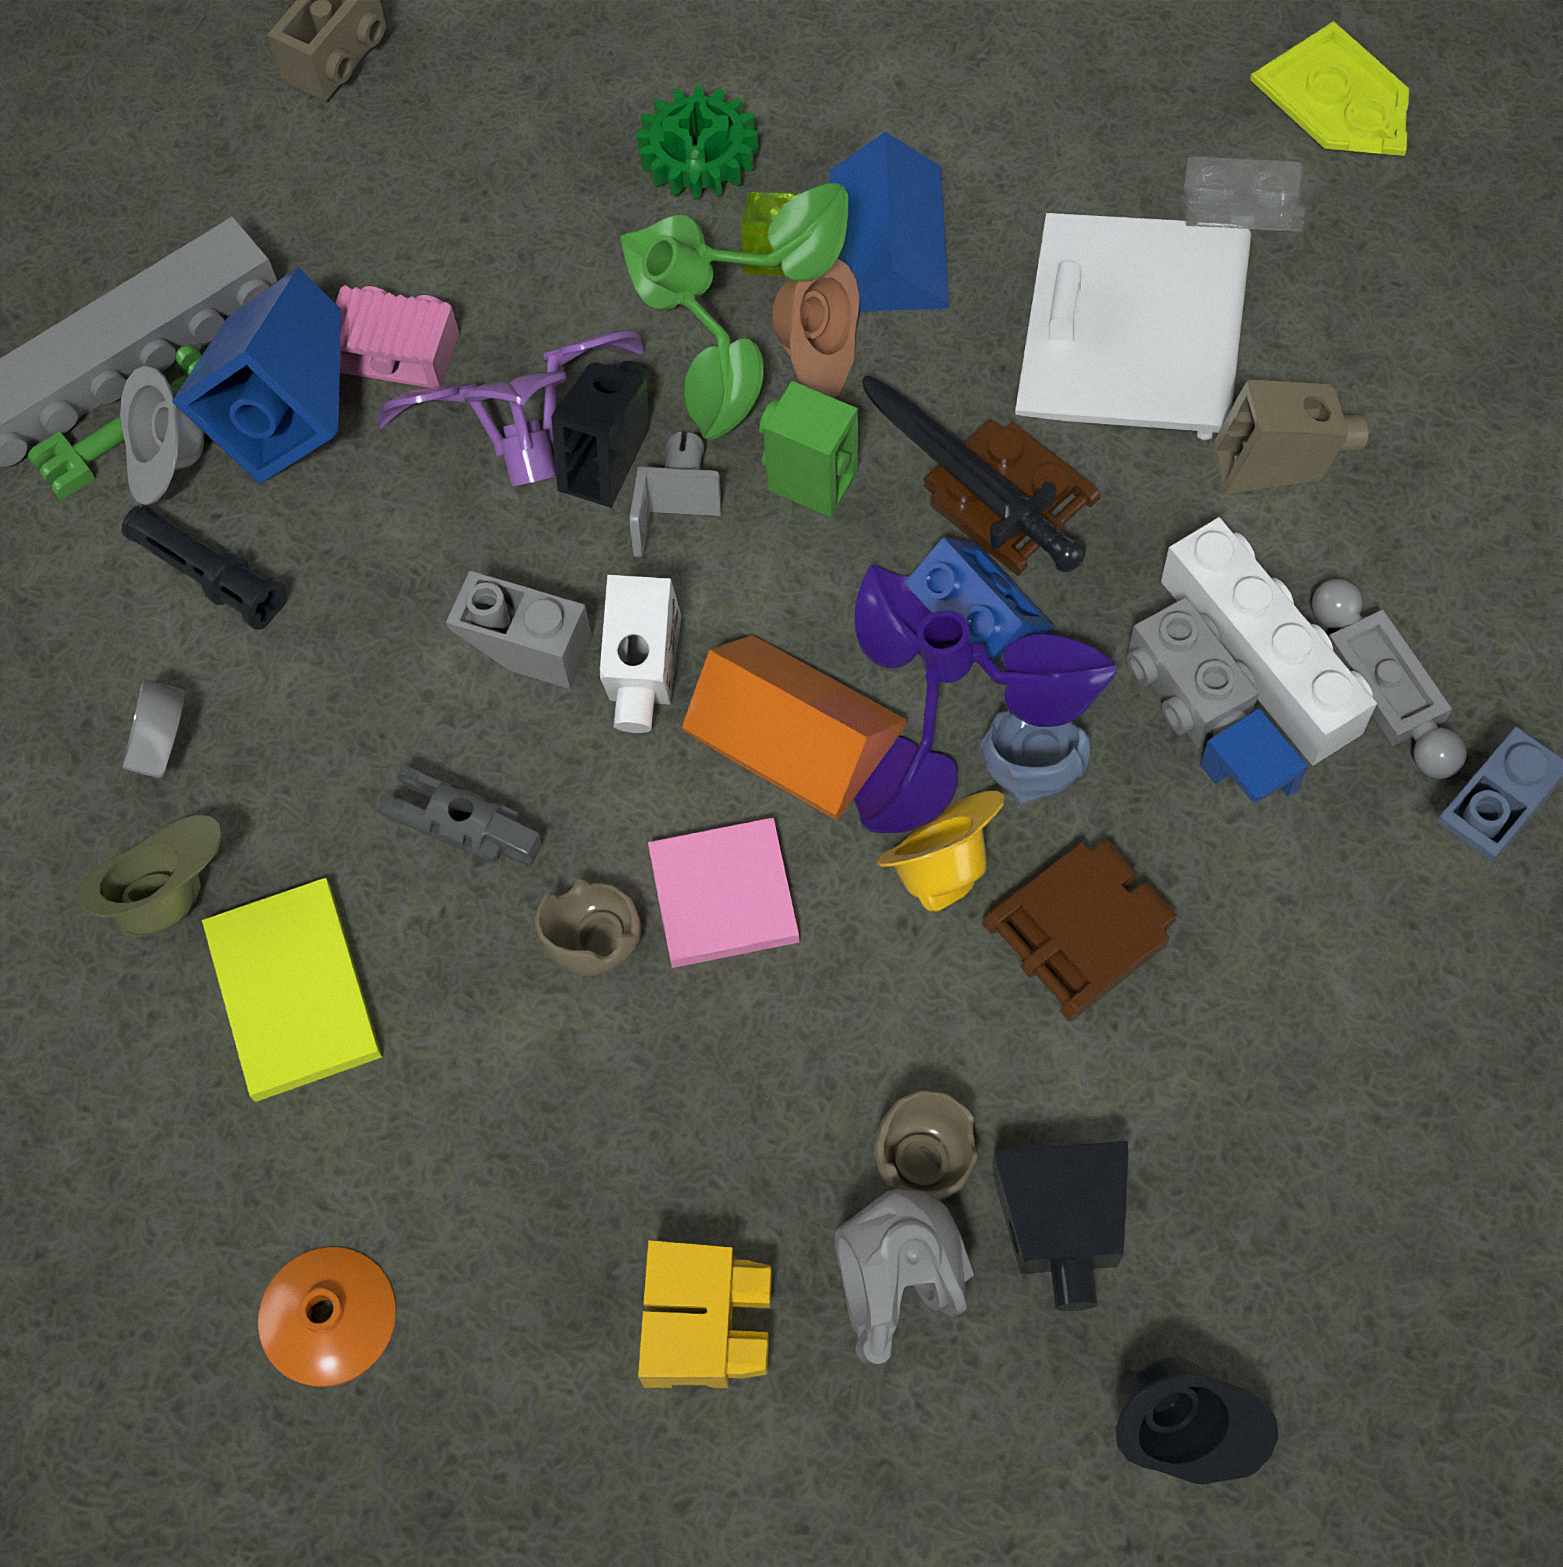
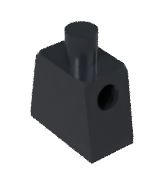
[551,361,651,508]
[992,1141,1129,1311]

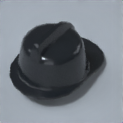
[1115,1357,1278,1485]

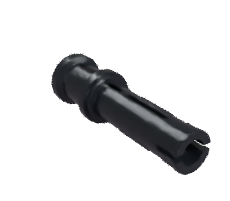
[121,504,287,630]

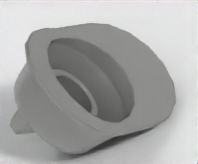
[120,365,204,506]

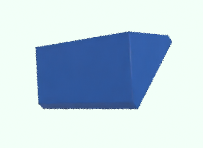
[829,131,949,312]

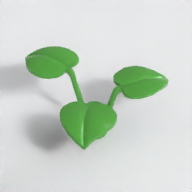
[620,183,848,440]

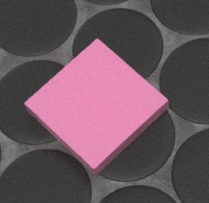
[648,817,800,968]

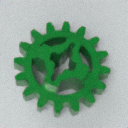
[636,86,758,199]

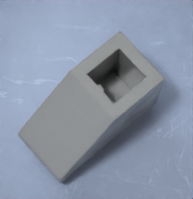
[446,571,593,689]

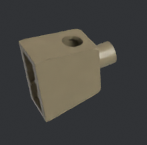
[1213,380,1369,494]

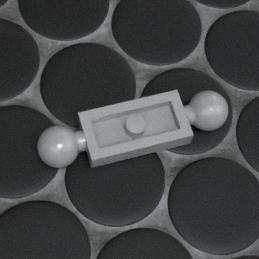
[1312,579,1467,779]

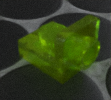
[741,192,799,276]

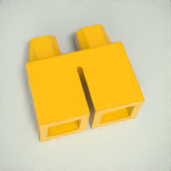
[638,1240,773,1388]

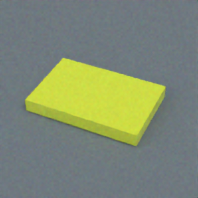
[202,878,382,1102]

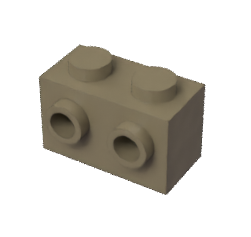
[266,0,387,101]

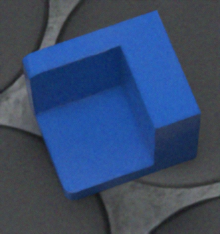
[1200,708,1308,802]

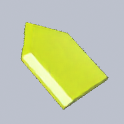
[1250,21,1409,156]

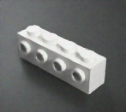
[1161,517,1377,766]

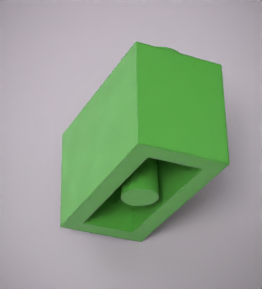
[759,381,858,517]

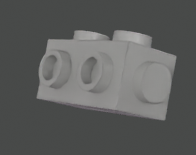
[1127,597,1259,748]

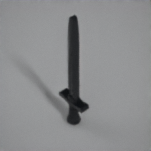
[862,376,1086,572]

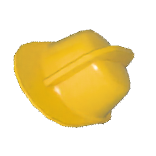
[876,791,1005,912]

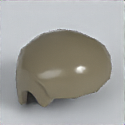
[534,879,642,977]
[874,1090,979,1202]

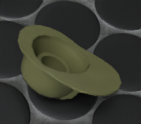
[78,815,223,939]

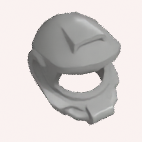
[835,1188,974,1364]

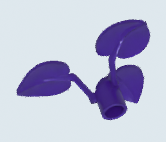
[854,565,1116,834]

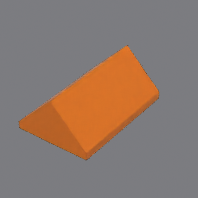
[682,635,907,821]

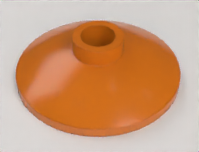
[258,1247,396,1387]

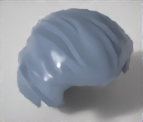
[980,711,1090,806]

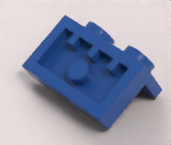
[907,537,1054,663]

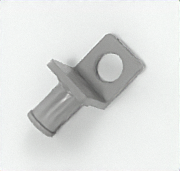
[630,432,722,557]

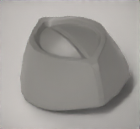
[122,678,185,778]

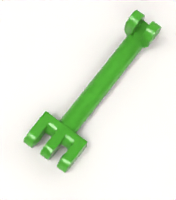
[28,344,202,500]

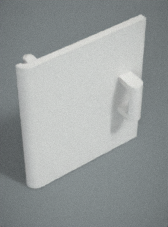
[1015,213,1251,440]

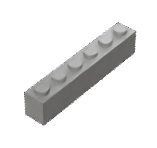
[0,217,278,467]

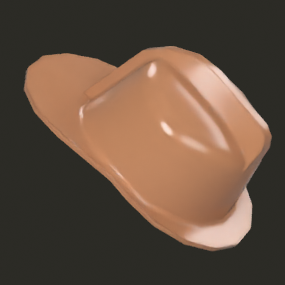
[772,258,859,398]

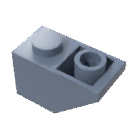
[1437,727,1563,862]

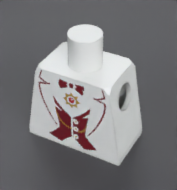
[600,575,682,733]

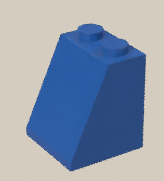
[172,267,341,484]

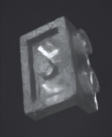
[1182,155,1306,232]

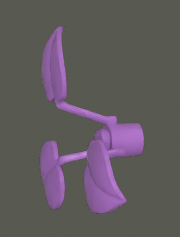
[377,331,644,487]

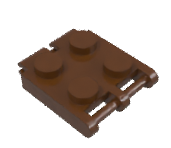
[923,419,1100,576]
[982,840,1178,1022]

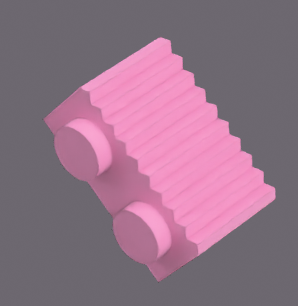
[335,285,459,388]

